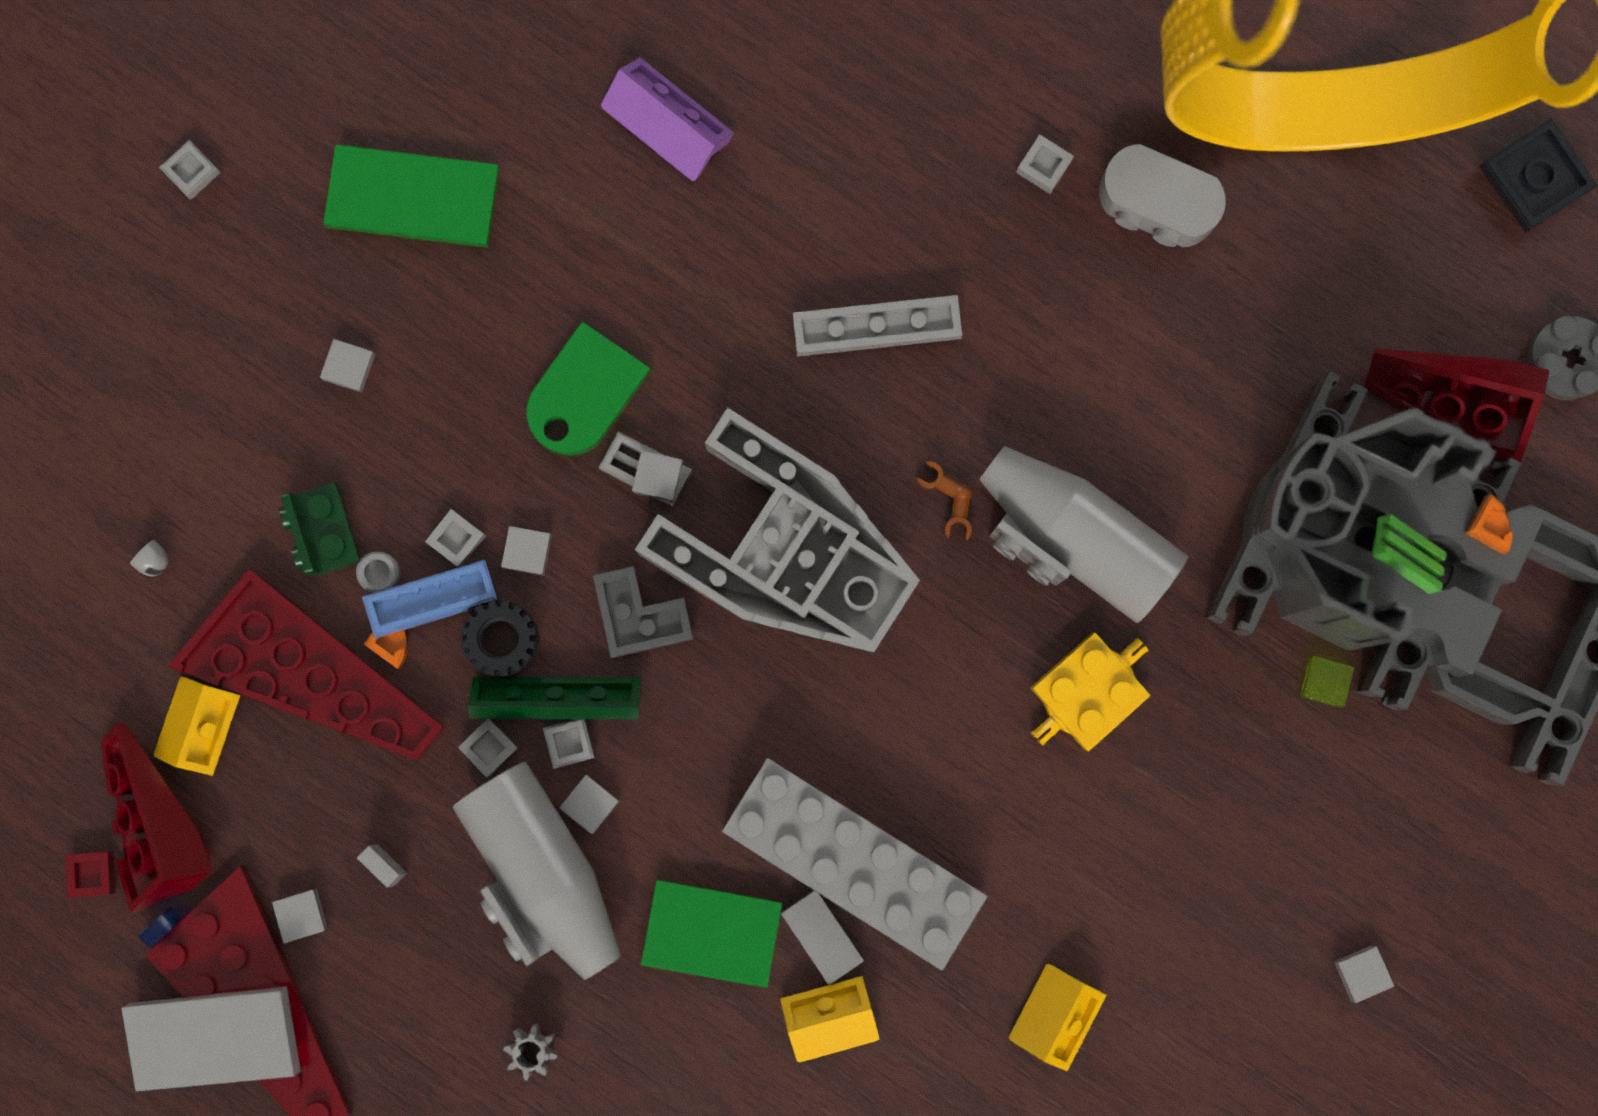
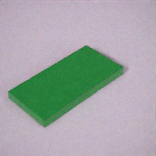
[323,144,500,248]

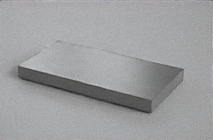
[121,987,301,1091]

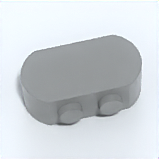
[1099,144,1226,247]

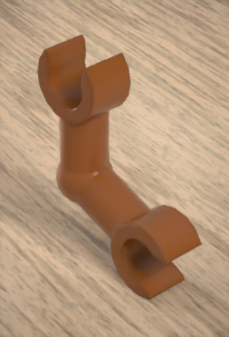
[916,461,972,542]

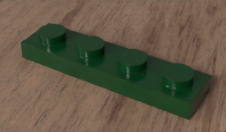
[468,677,642,719]

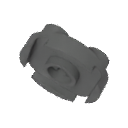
[1527,316,1598,401]

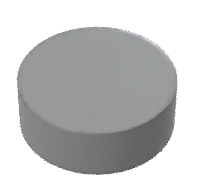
[356,551,401,593]

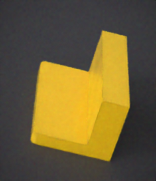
[154,677,240,776]
[1009,964,1107,1072]
[780,976,879,1062]

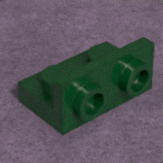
[279,482,362,578]

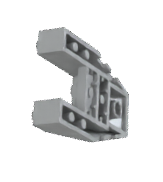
[635,408,920,653]

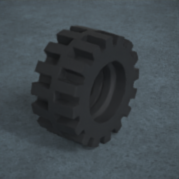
[460,600,540,677]

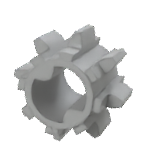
[503,1023,559,1080]

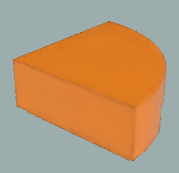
[1465,494,1513,554]
[364,630,408,669]

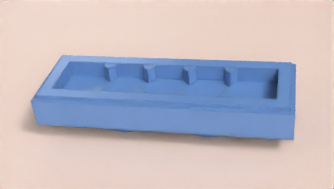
[362,560,498,639]

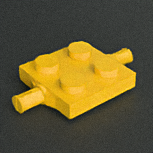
[1030,632,1151,752]

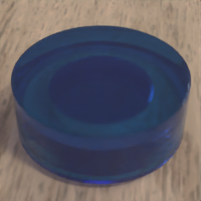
[138,907,181,948]

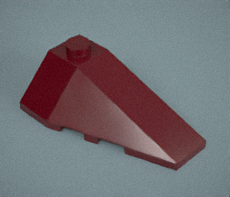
[1364,348,1549,462]
[101,723,212,914]

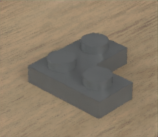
[593,566,694,658]

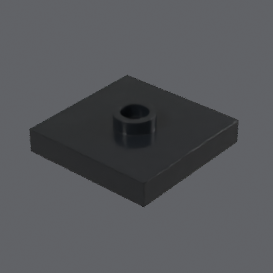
[1479,119,1598,233]

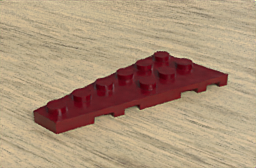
[167,569,446,760]
[145,865,352,1116]

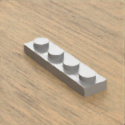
[793,295,962,357]

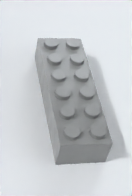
[722,758,988,971]

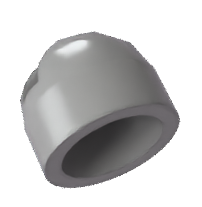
[130,539,169,577]

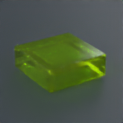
[1300,656,1354,708]

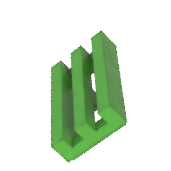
[1373,514,1446,594]

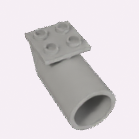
[979,446,1189,623]
[452,761,621,980]

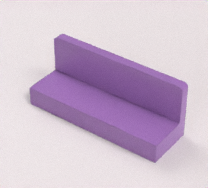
[601,58,734,181]

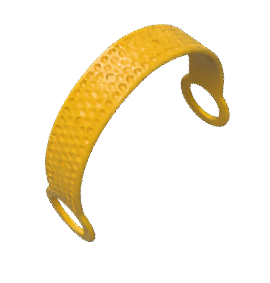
[1161,0,1598,151]

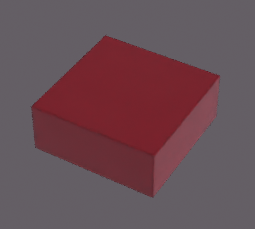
[65,851,115,898]

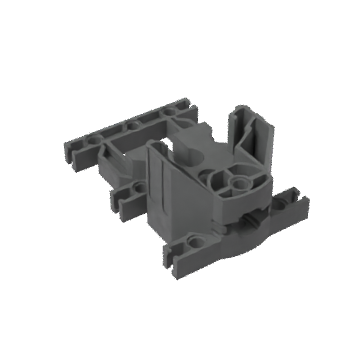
[1206,371,1598,786]

